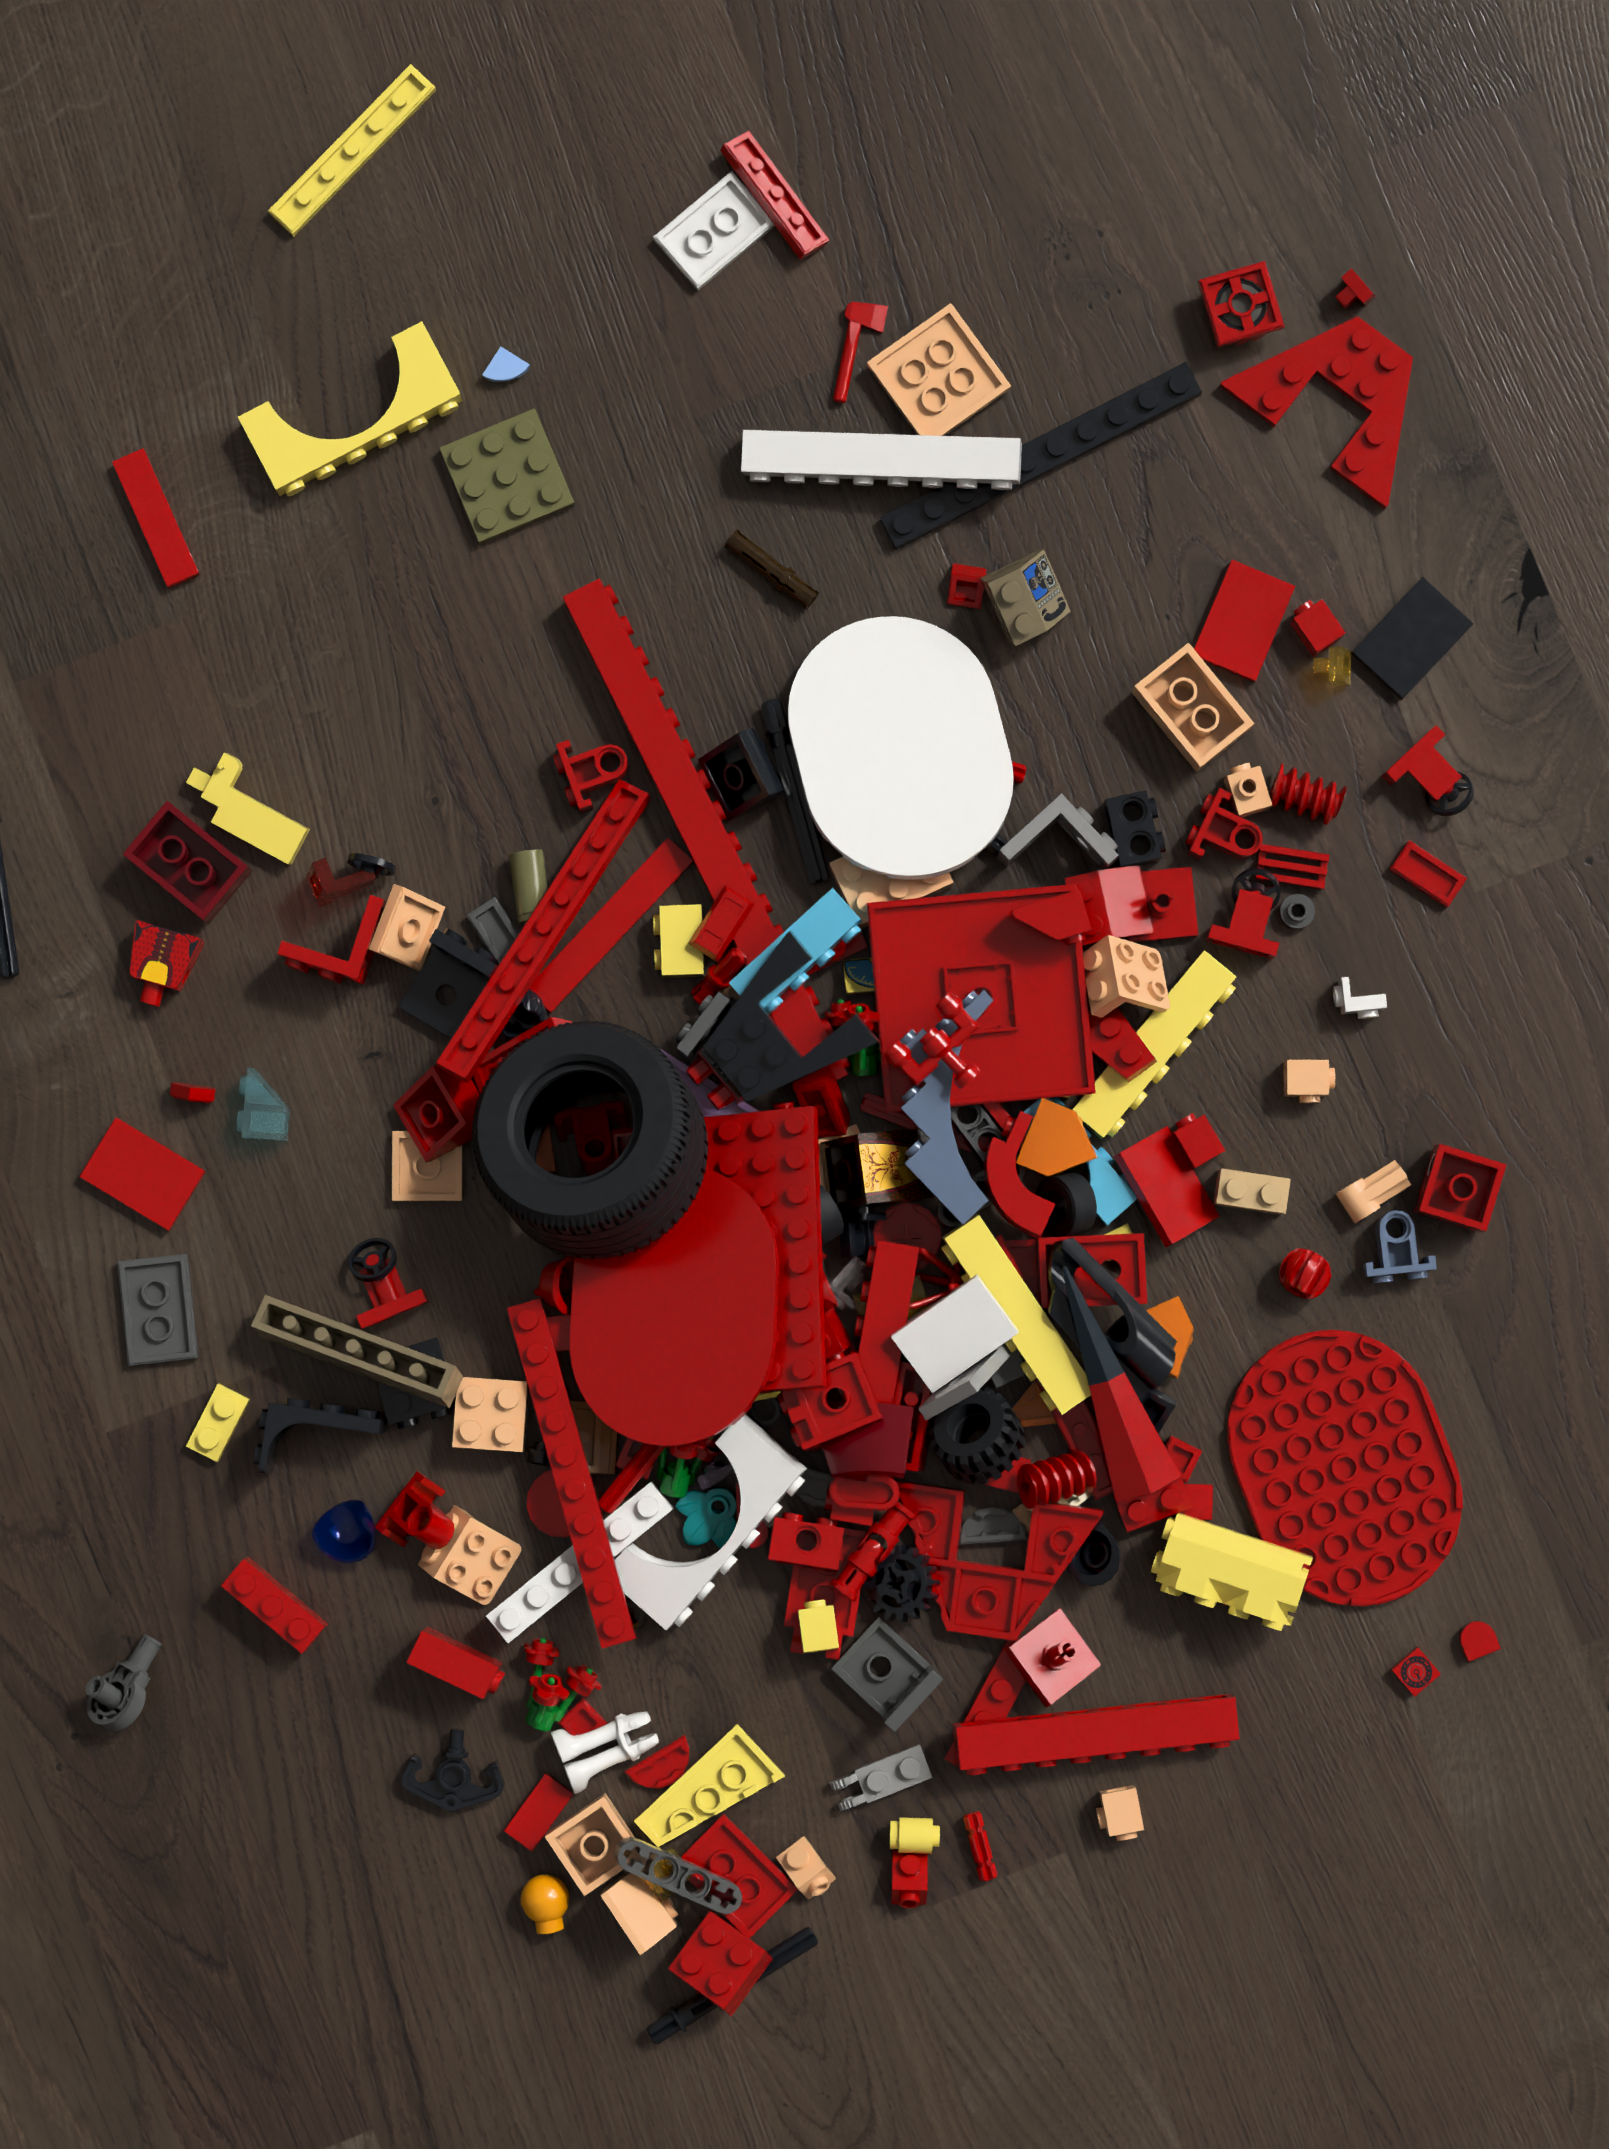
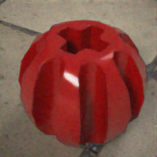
[1278,1248,1331,1299]

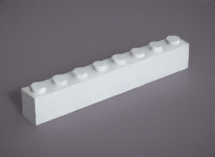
[741,430,1022,490]

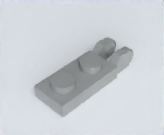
[829,1744,933,1811]

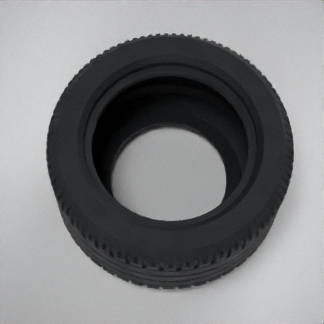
[472,1020,708,1259]

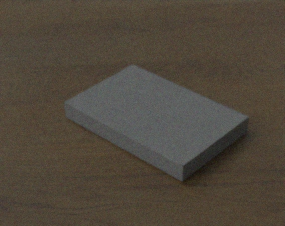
[117,1254,199,1366]

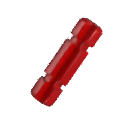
[963,1811,997,1881]

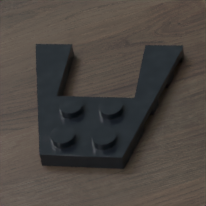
[703,931,879,1102]

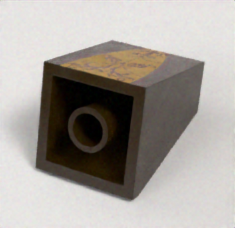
[820,1128,936,1211]

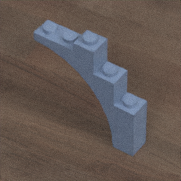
[900,990,993,1224]

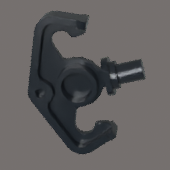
[402,1729,504,1811]

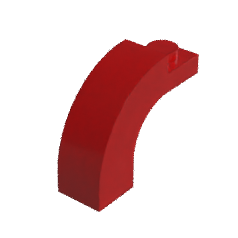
[983,1111,1055,1238]

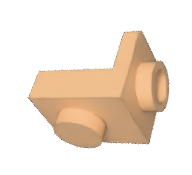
[776,1836,836,1899]

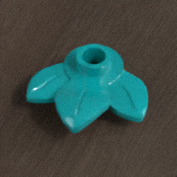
[675,1487,737,1549]

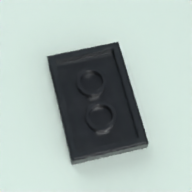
[1351,577,1474,700]

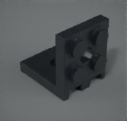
[398,928,498,1039]

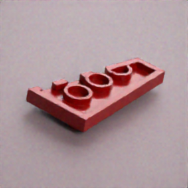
[1086,987,1157,1082]

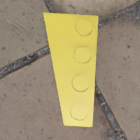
[634,1724,785,1847]

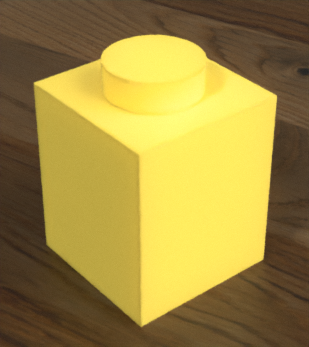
[798,1600,839,1654]

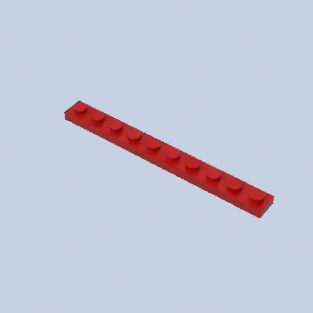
[436,779,651,1083]
[507,1298,637,1649]

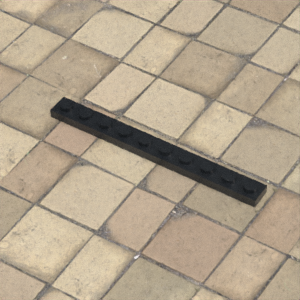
[880,362,1202,550]

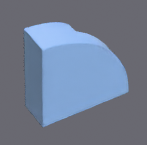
[482,346,530,382]

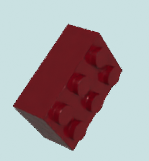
[123,801,252,924]

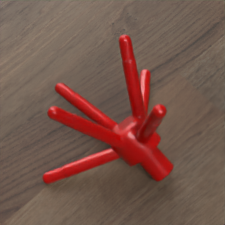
[909,1248,964,1310]

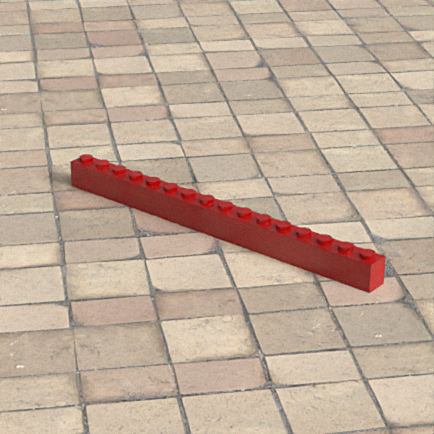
[563,578,851,1082]

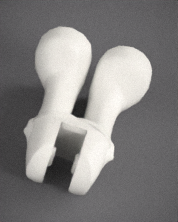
[551,1711,659,1794]

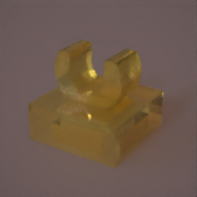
[1314,646,1351,686]

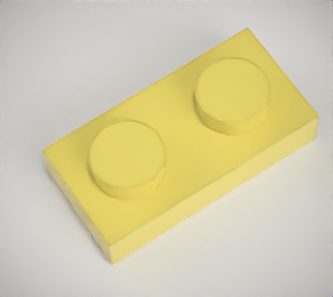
[186,1383,250,1462]

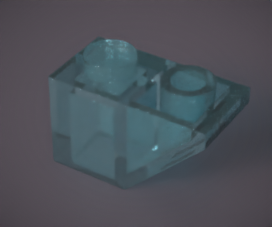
[237,1068,290,1142]

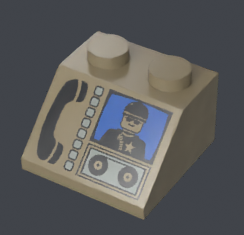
[980,548,1071,646]

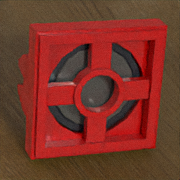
[1198,261,1285,348]

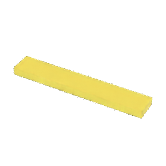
[268,64,436,237]

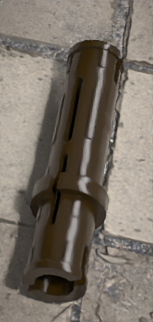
[724,529,819,610]

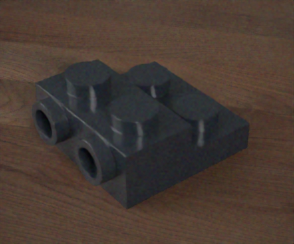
[377,1337,456,1429]

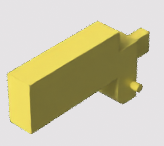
[186,753,310,865]

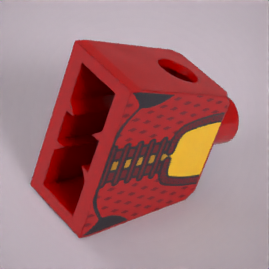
[130,920,205,1007]

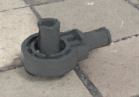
[86,1634,162,1732]

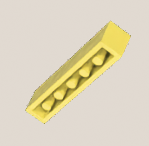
[1072,950,1236,1139]
[941,1214,1091,1415]

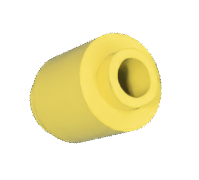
[890,1817,940,1854]

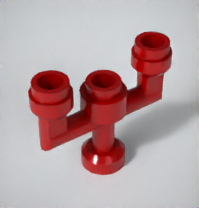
[883,991,981,1089]

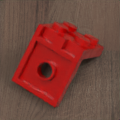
[277,895,387,985]
[777,1352,883,1453]

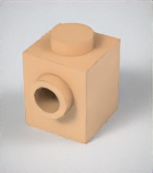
[1224,763,1272,817]
[1283,1060,1335,1103]
[1096,1785,1144,1841]

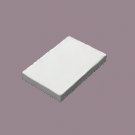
[653,171,775,291]
[891,1274,1019,1393]

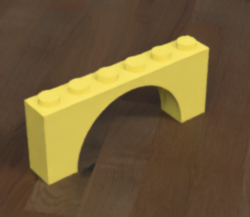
[238,321,463,496]

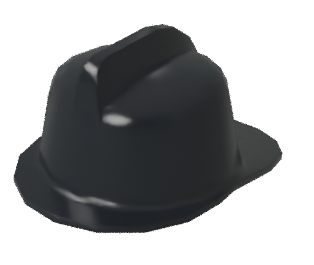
[1067,1520,1121,1586]

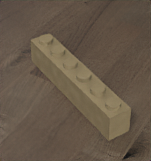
[251,1295,463,1408]

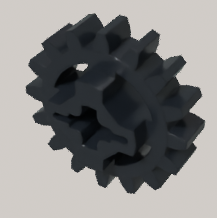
[863,1545,940,1622]

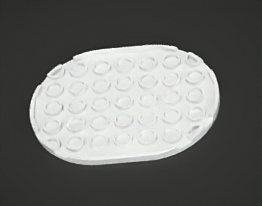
[788,616,1014,880]

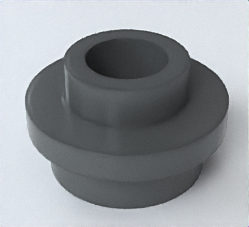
[1280,894,1315,929]

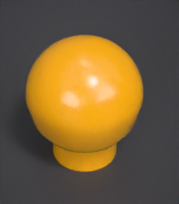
[520,1874,569,1934]

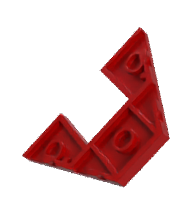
[1219,316,1413,510]
[896,1480,1104,1641]

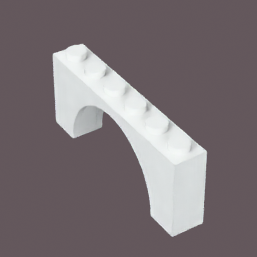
[615,1414,807,1630]

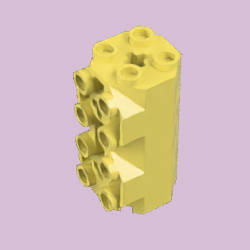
[1151,1513,1313,1631]

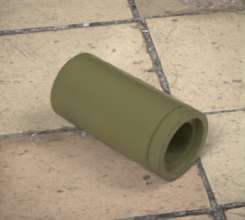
[508,849,548,924]

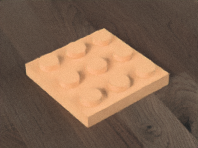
[867,303,1011,436]

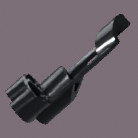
[1048,1237,1177,1412]

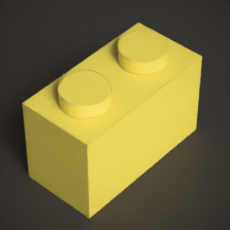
[653,904,704,978]

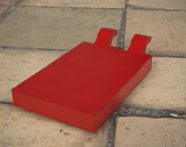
[784,1521,866,1660]

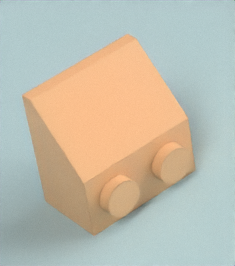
[600,1870,679,1955]

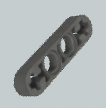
[614,1837,742,1914]

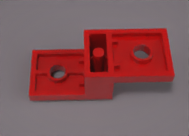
[1005,1233,1147,1309]

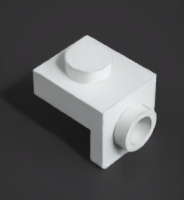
[1333,977,1387,1019]

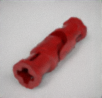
[830,1502,917,1602]

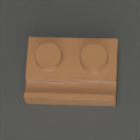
[570,1401,617,1475]

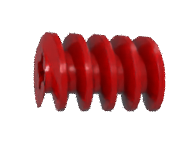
[1270,763,1347,826]
[1017,1451,1097,1509]

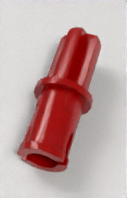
[691,948,747,1005]

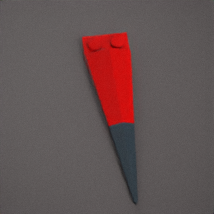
[1062,1266,1193,1532]

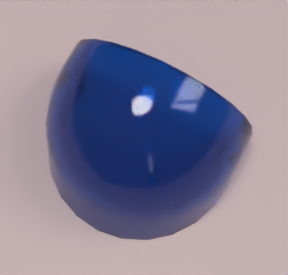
[312,1500,375,1563]

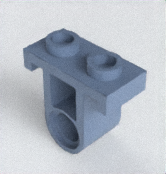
[1361,1210,1437,1283]

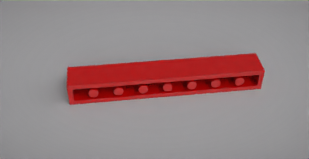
[824,1239,919,1526]
[952,1694,1240,1775]

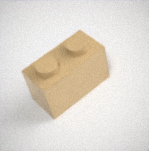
[1213,1169,1291,1215]

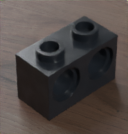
[1103,790,1166,868]

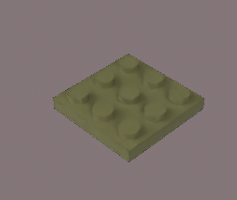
[439,408,575,544]

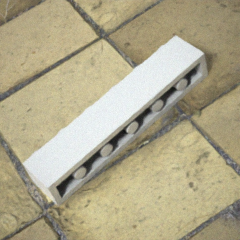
[486,1481,674,1643]

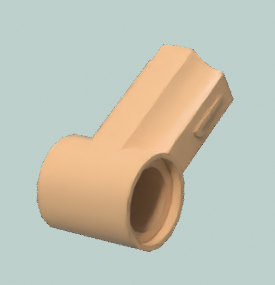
[1336,1160,1411,1224]

